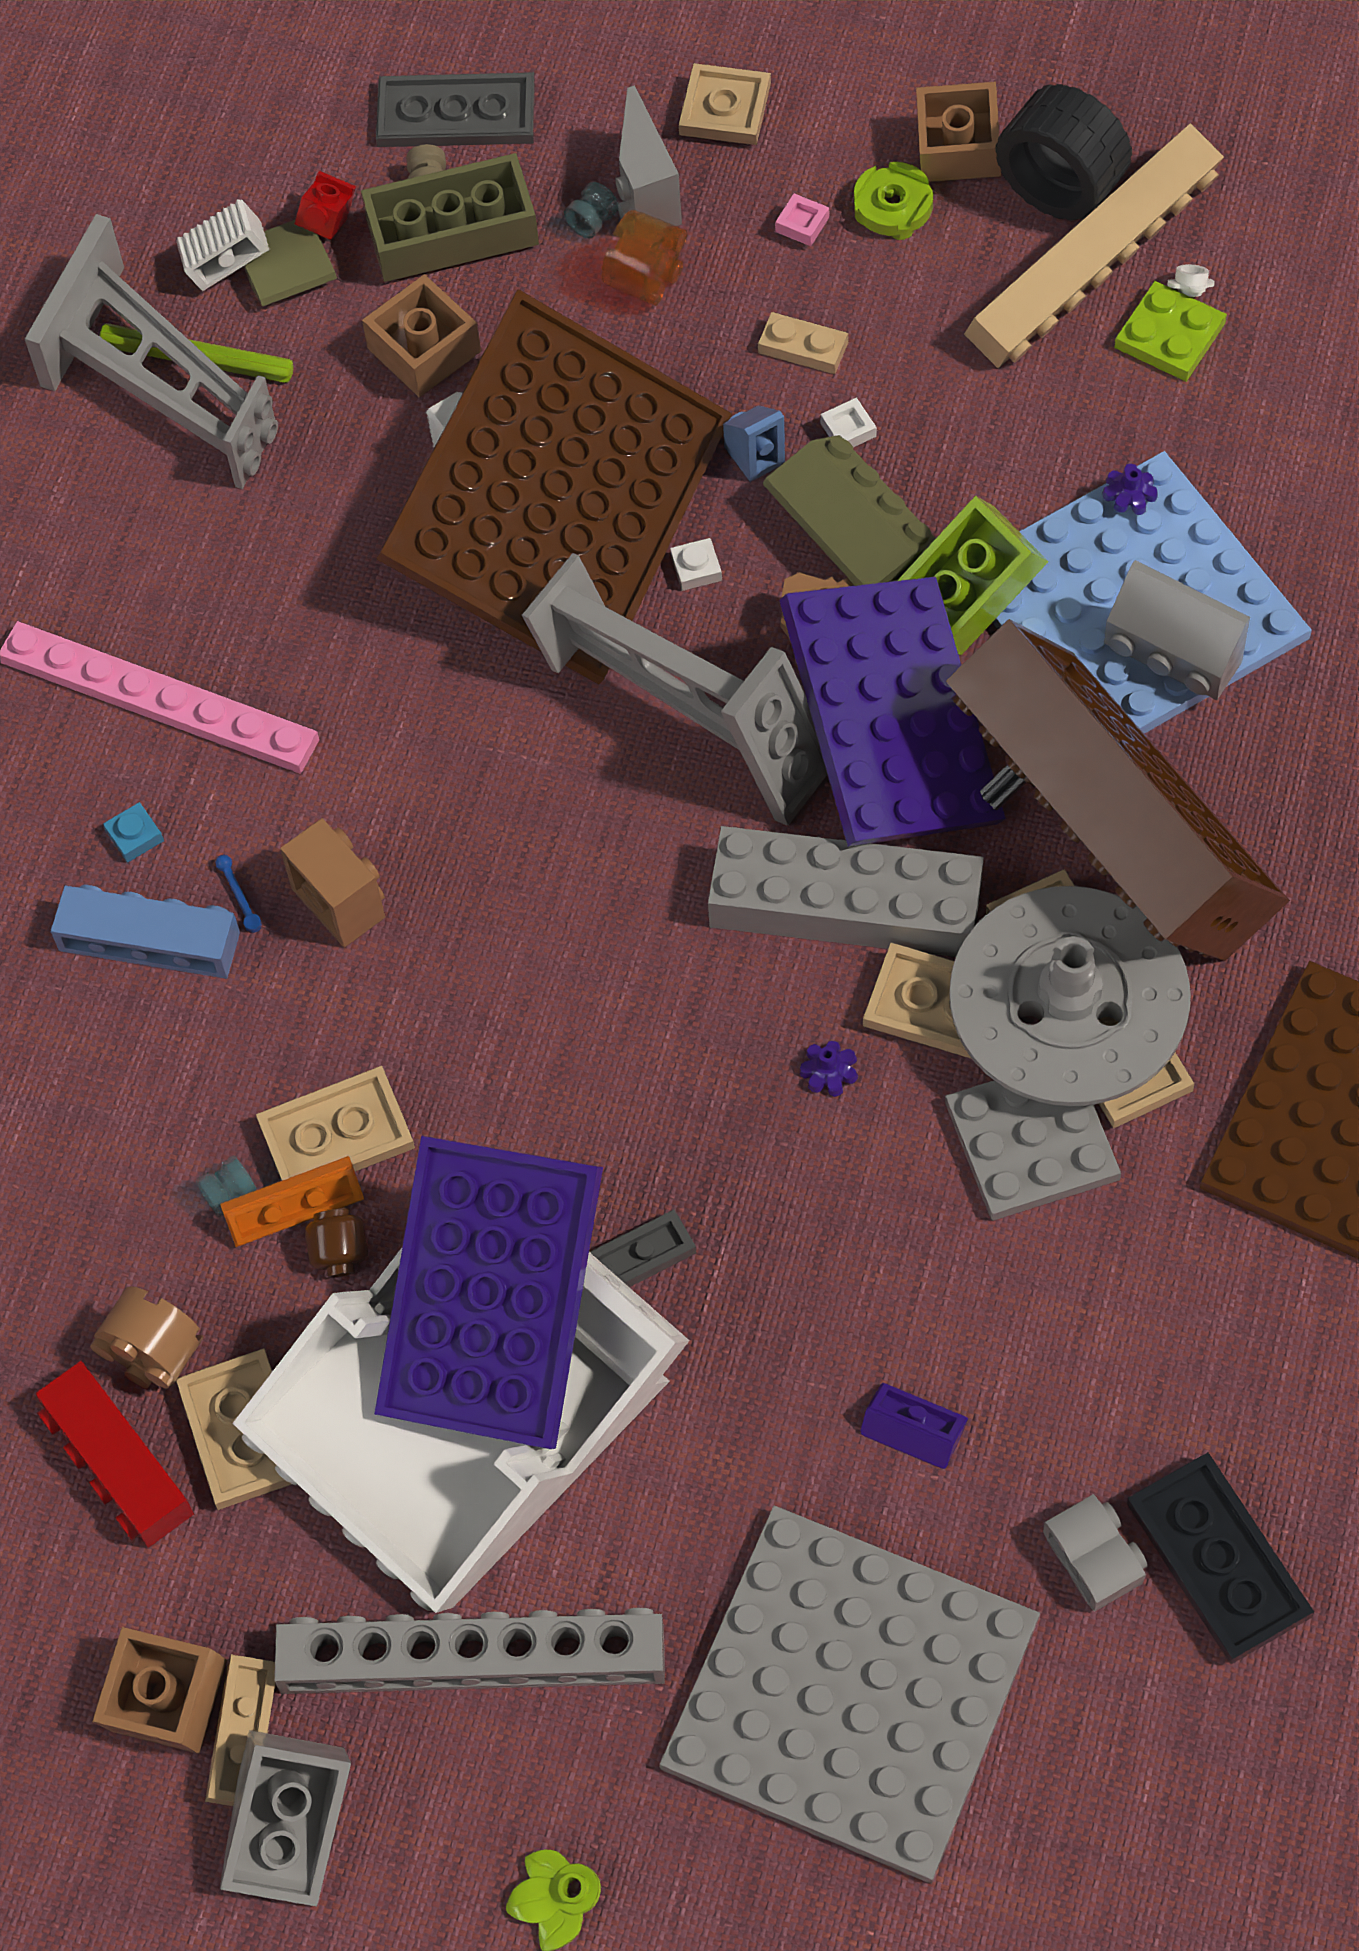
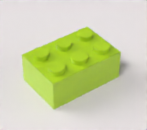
[897,496,1049,655]

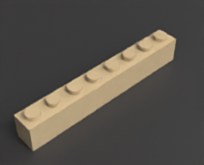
[964,123,1224,368]

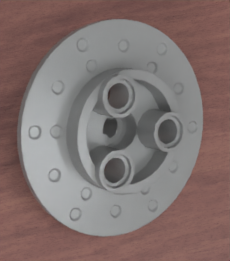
[949,886,1191,1106]

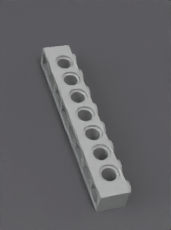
[275,1608,665,1694]

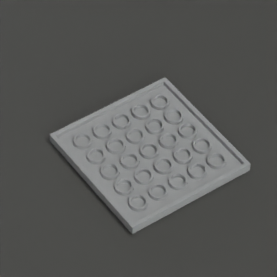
[660,1505,1040,1884]

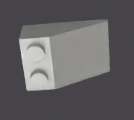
[615,85,682,239]
[220,1730,351,1907]

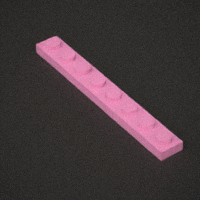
[0,621,320,774]

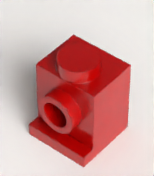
[294,171,356,240]

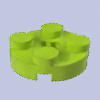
[854,162,933,240]

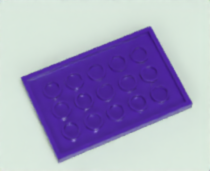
[779,577,1006,847]
[374,1136,603,1449]

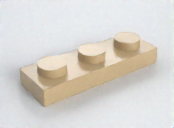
[205,1654,275,1806]

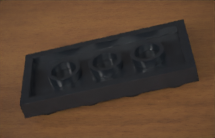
[1127,1452,1314,1664]

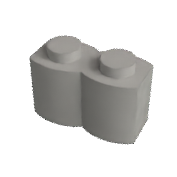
[1043,1494,1147,1612]

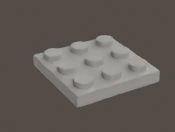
[945,1081,1121,1221]

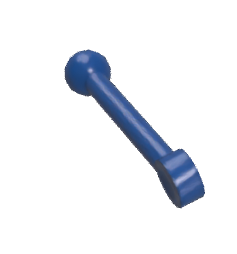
[215,854,262,933]

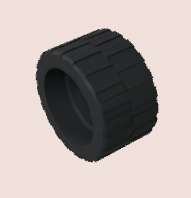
[995,84,1132,221]

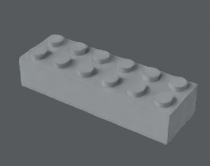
[708,826,984,957]

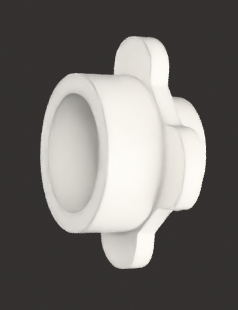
[1167,264,1215,297]

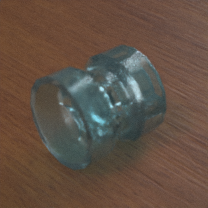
[564,182,618,239]
[195,1155,257,1217]

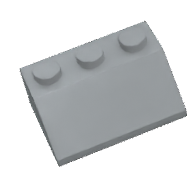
[1104,560,1250,700]

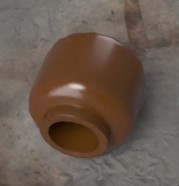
[305,1208,368,1278]

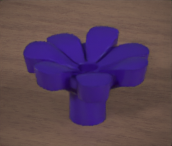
[1102,464,1158,515]
[799,1041,858,1097]

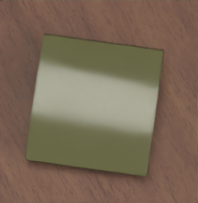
[243,220,337,307]

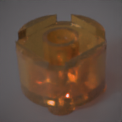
[602,210,687,306]

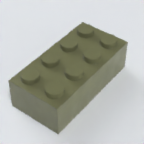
[361,153,539,282]

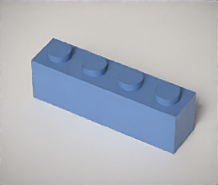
[51,885,240,979]

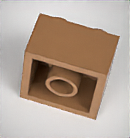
[916,82,1001,182]
[362,274,481,398]
[280,818,386,948]
[92,1627,228,1754]

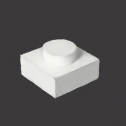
[820,397,877,447]
[670,538,722,591]

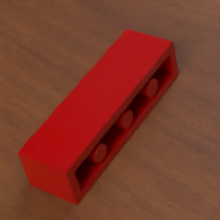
[35,1360,194,1548]

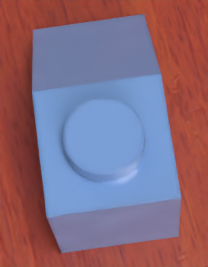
[723,405,785,482]

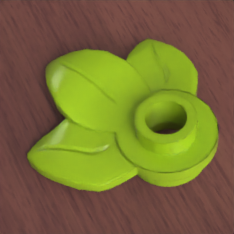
[506,1849,601,1951]

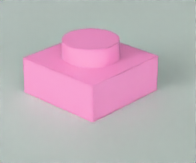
[775,193,829,246]

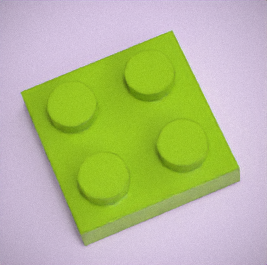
[1115,281,1227,382]

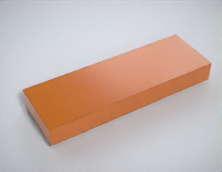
[220,1156,364,1247]

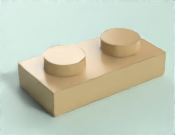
[758,312,848,374]

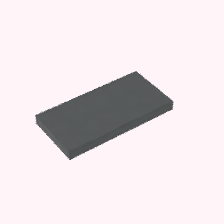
[376,72,535,147]

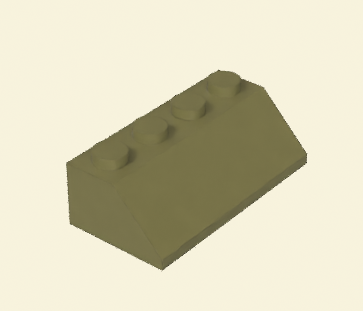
[763,435,936,586]

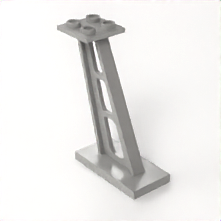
[25,214,278,489]
[522,553,828,825]

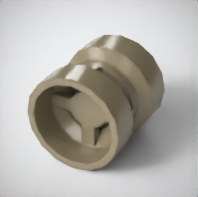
[406,144,446,179]

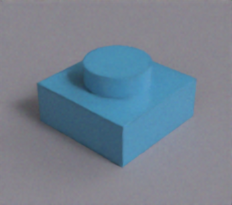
[103,802,164,863]

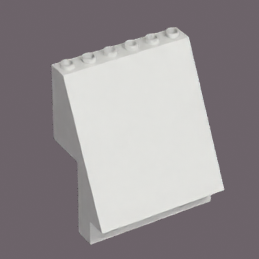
[232,1248,690,1613]

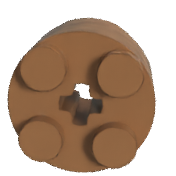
[90,1286,203,1389]

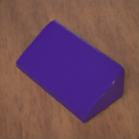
[860,1383,968,1469]

